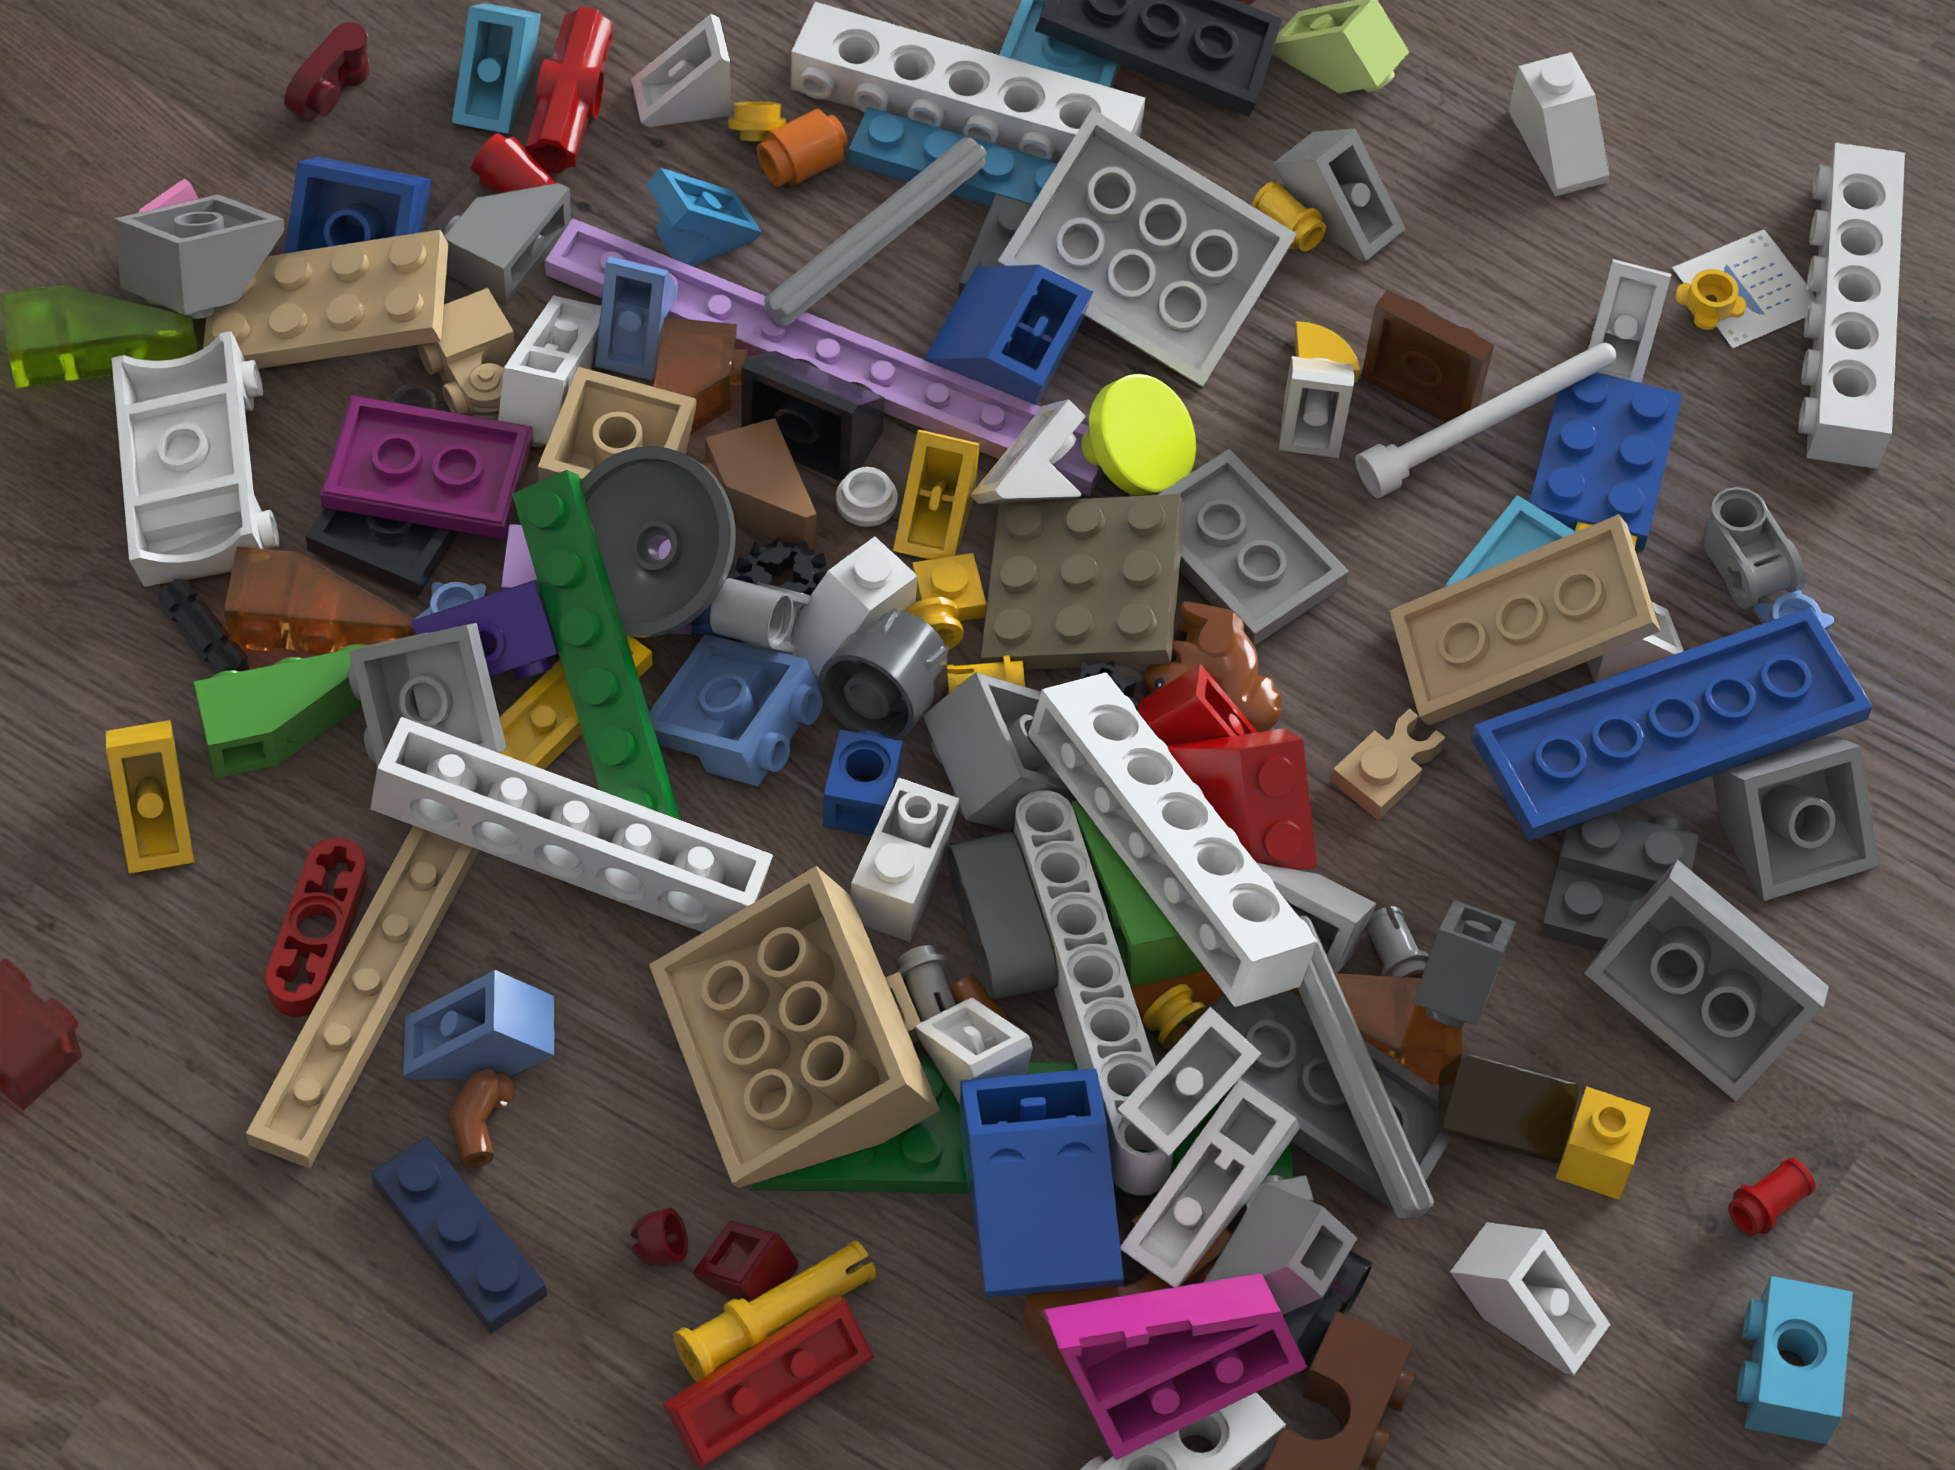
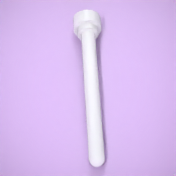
[1355,343,1616,498]

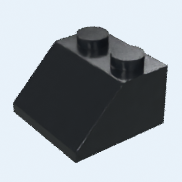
[741,351,884,482]

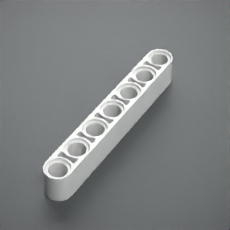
[1014,790,1174,1195]

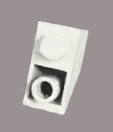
[851,778,959,942]

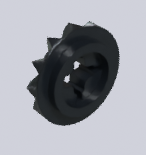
[733,535,829,609]

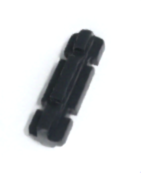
[158,579,250,675]

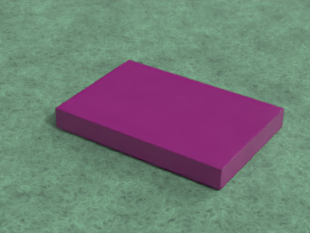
[320,395,533,539]

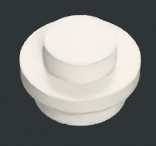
[836,467,898,527]

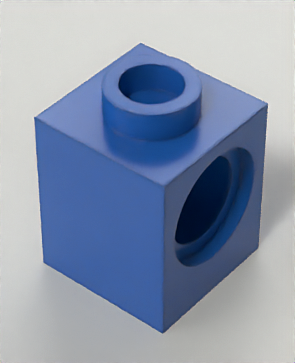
[823,729,903,836]

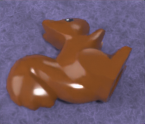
[1144,601,1283,732]

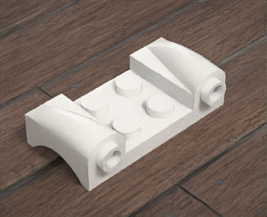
[112,331,279,587]

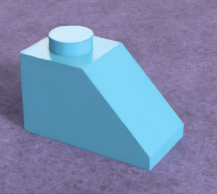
[452,3,541,134]

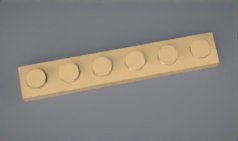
[246,825,479,1169]

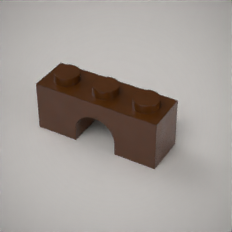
[1264,1311,1417,1470]

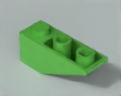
[194,642,382,779]

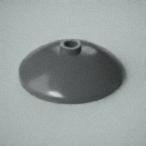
[580,446,736,638]

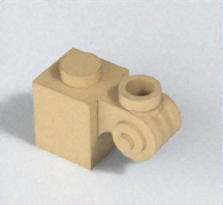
[417,288,515,421]

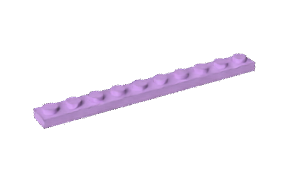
[545,218,1104,496]

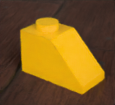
[106,720,194,874]

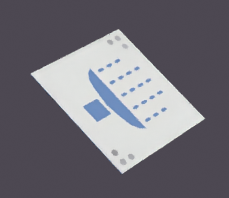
[1672,229,1816,349]

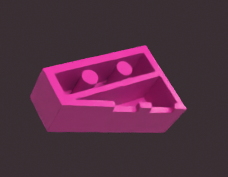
[1044,1273,1307,1460]

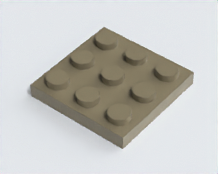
[981,494,1185,670]

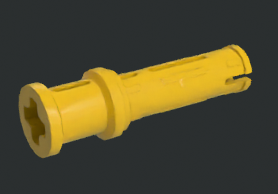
[673,1240,876,1382]

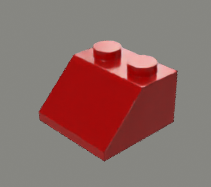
[1167,728,1317,870]

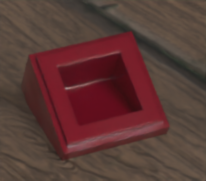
[693,1220,799,1302]

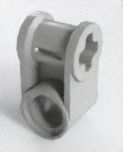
[1703,487,1806,609]
[710,578,811,656]

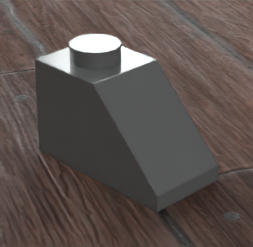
[1413,900,1516,1027]

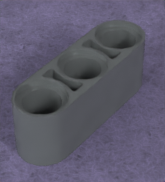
[947,832,1057,1001]

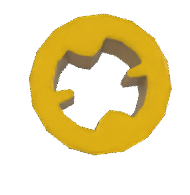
[905,597,964,650]
[1142,984,1208,1049]

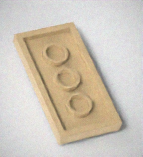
[203,230,448,369]
[1389,514,1660,726]

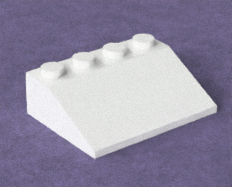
[998,109,1297,388]

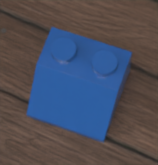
[284,156,431,254]

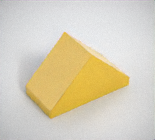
[893,430,979,560]

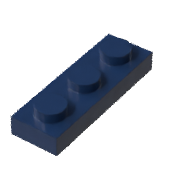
[371,1136,547,1334]

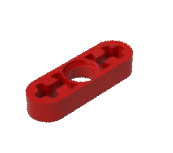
[265,837,368,1017]

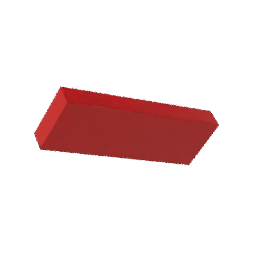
[662,1294,874,1468]

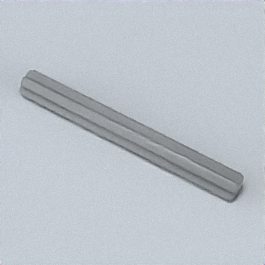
[764,137,986,326]
[1298,916,1434,1221]

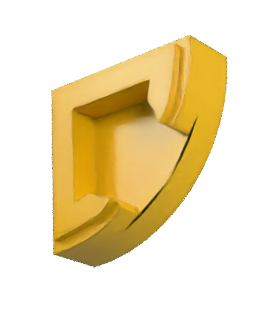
[1294,321,1360,383]

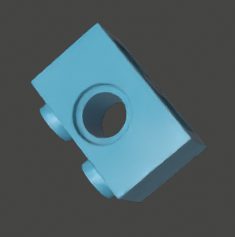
[1736,1276,1853,1444]

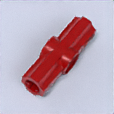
[526,7,613,174]

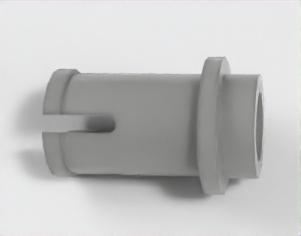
[1365,906,1429,993]
[896,945,956,1022]

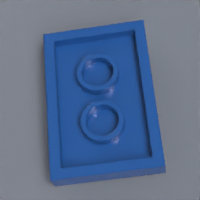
[1529,372,1682,550]

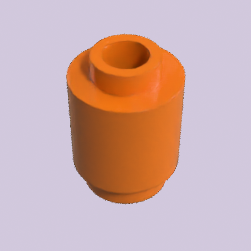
[756,109,848,187]

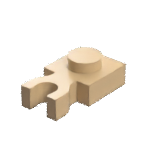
[1330,709,1446,820]

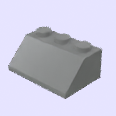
[1584,859,1829,1102]

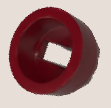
[630,1208,688,1266]

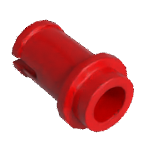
[1728,1157,1816,1236]

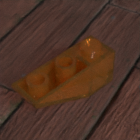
[224,547,416,656]

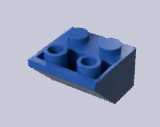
[924,265,1093,406]

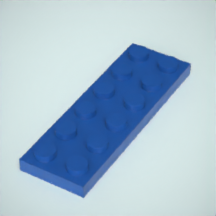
[1471,607,1873,841]

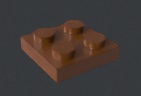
[1361,290,1494,423]

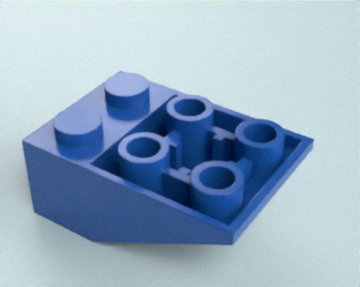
[959,1068,1124,1298]

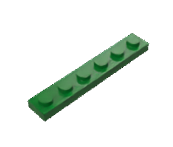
[512,470,681,820]

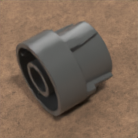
[819,608,949,740]

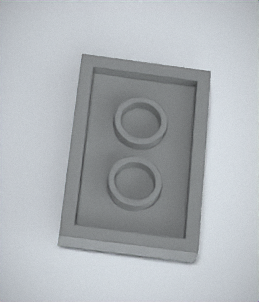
[1157,449,1349,646]

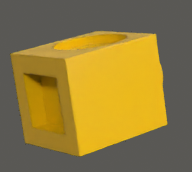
[1555,1086,1651,1200]

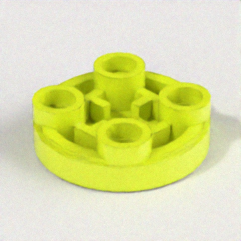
[1081,374,1196,496]

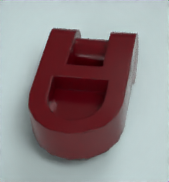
[284,22,370,121]

